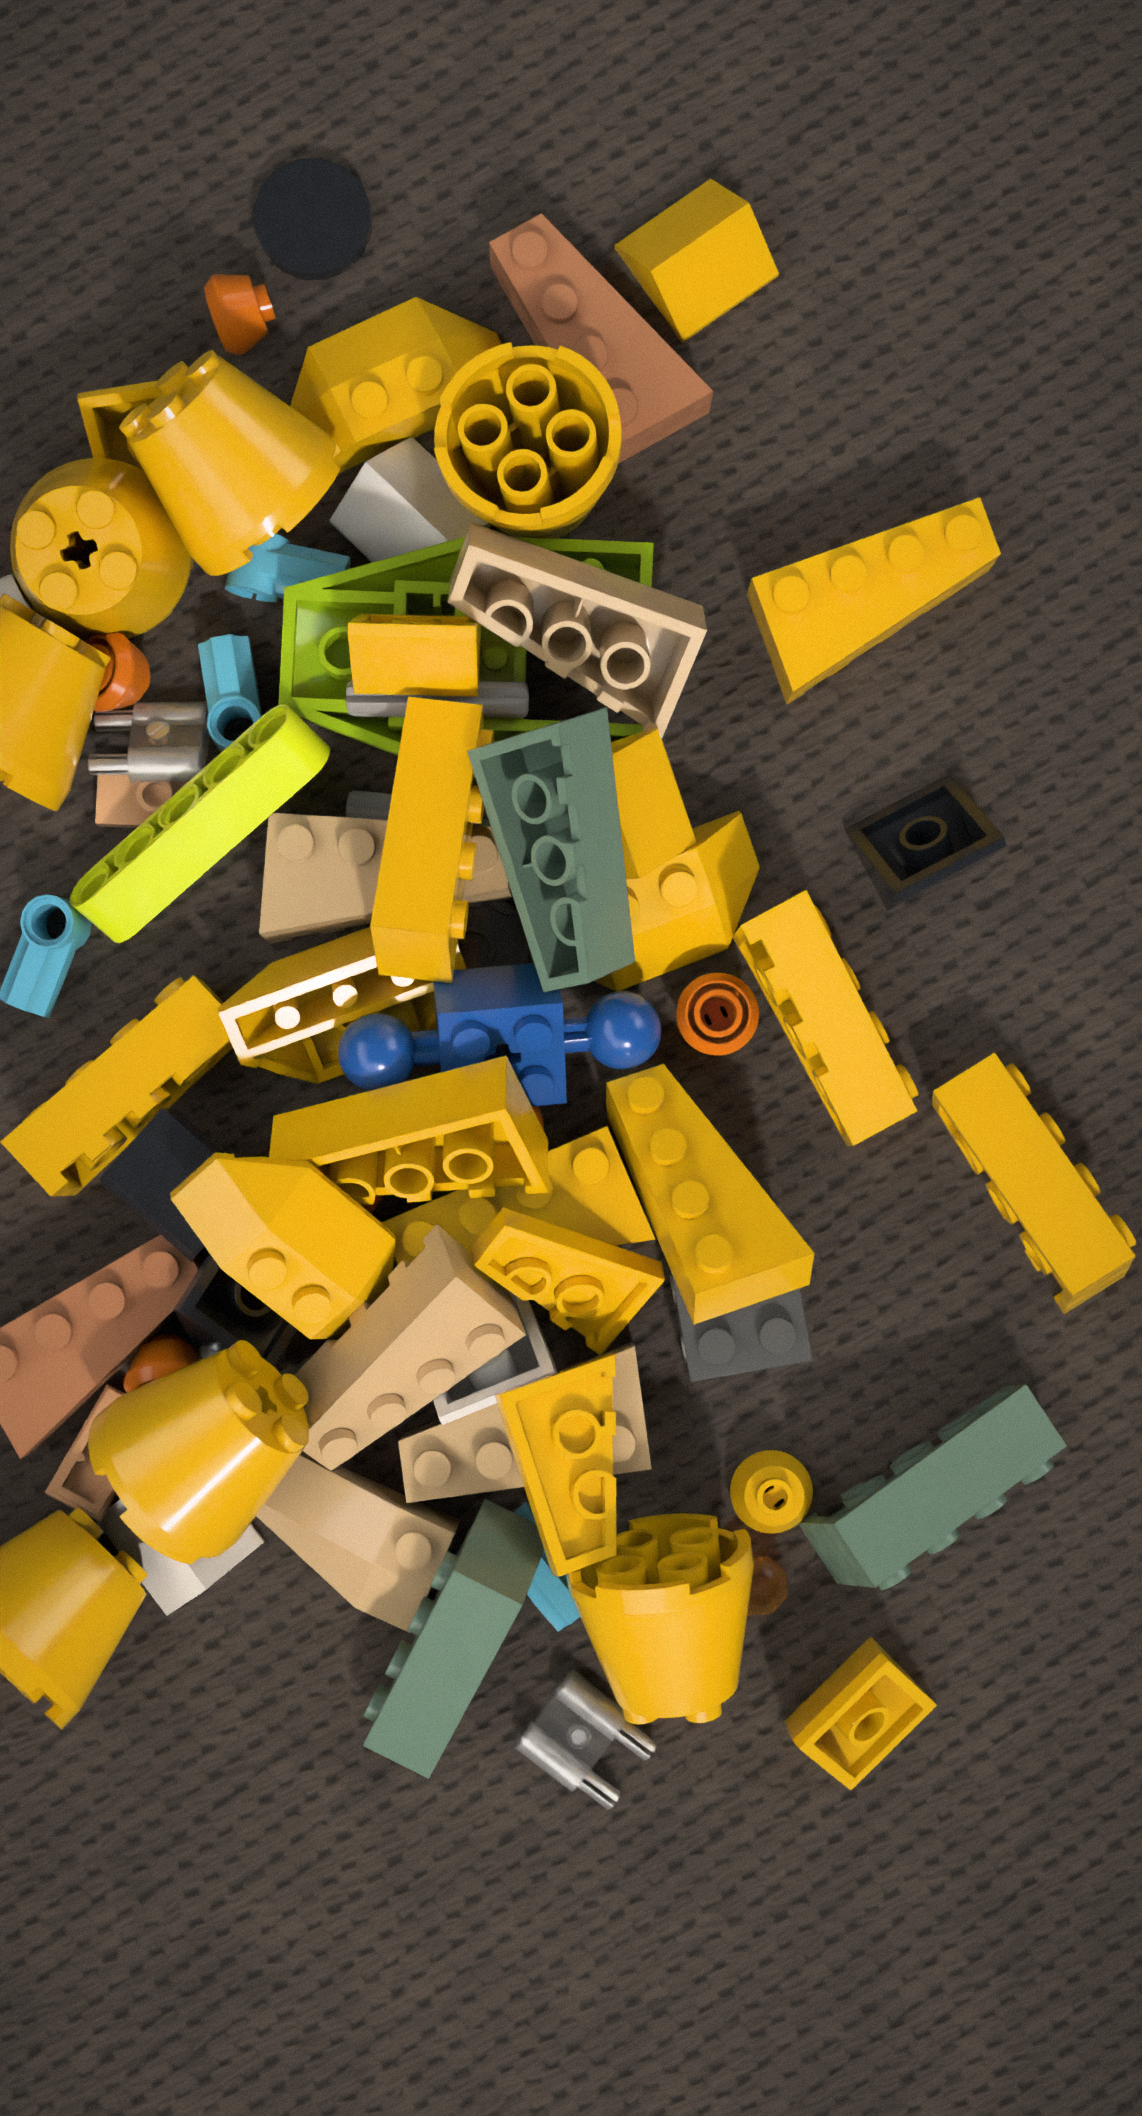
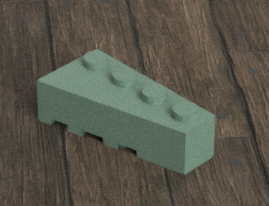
[467,707,635,992]
[798,1384,1067,1590]
[363,1499,544,1779]

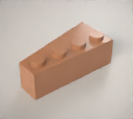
[489,213,714,464]
[0,1234,204,1459]

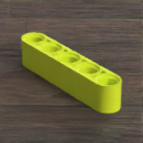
[70,704,330,943]

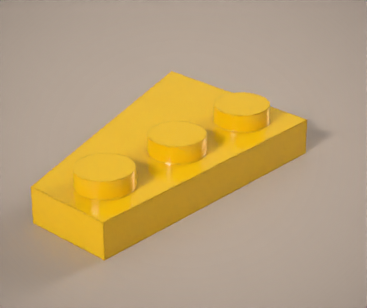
[471,1207,665,1356]
[494,1354,617,1577]

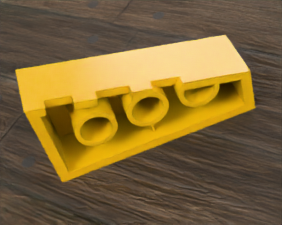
[747,497,1001,705]
[370,697,494,983]
[733,890,918,1146]
[0,975,233,1197]
[932,1053,1136,1314]
[269,1056,549,1205]
[606,1064,815,1325]

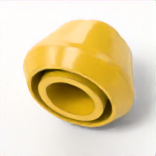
[730,1450,813,1534]

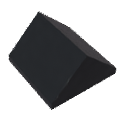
[845,774,1007,911]
[100,1108,224,1262]
[173,1253,298,1367]

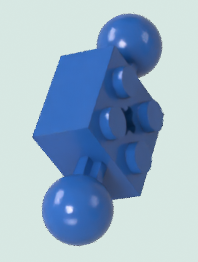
[338,963,661,1106]

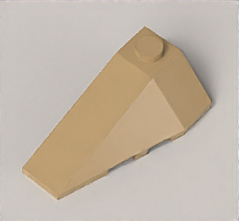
[256,1451,460,1633]

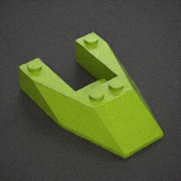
[279,536,654,756]

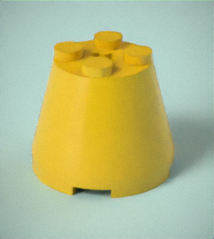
[434,342,622,539]
[119,350,342,576]
[10,458,194,640]
[0,593,111,811]
[88,1340,309,1565]
[0,1507,148,1730]
[566,1514,754,1724]

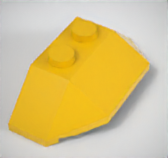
[290,297,501,474]
[594,811,760,992]
[218,927,467,1084]
[170,1152,396,1339]

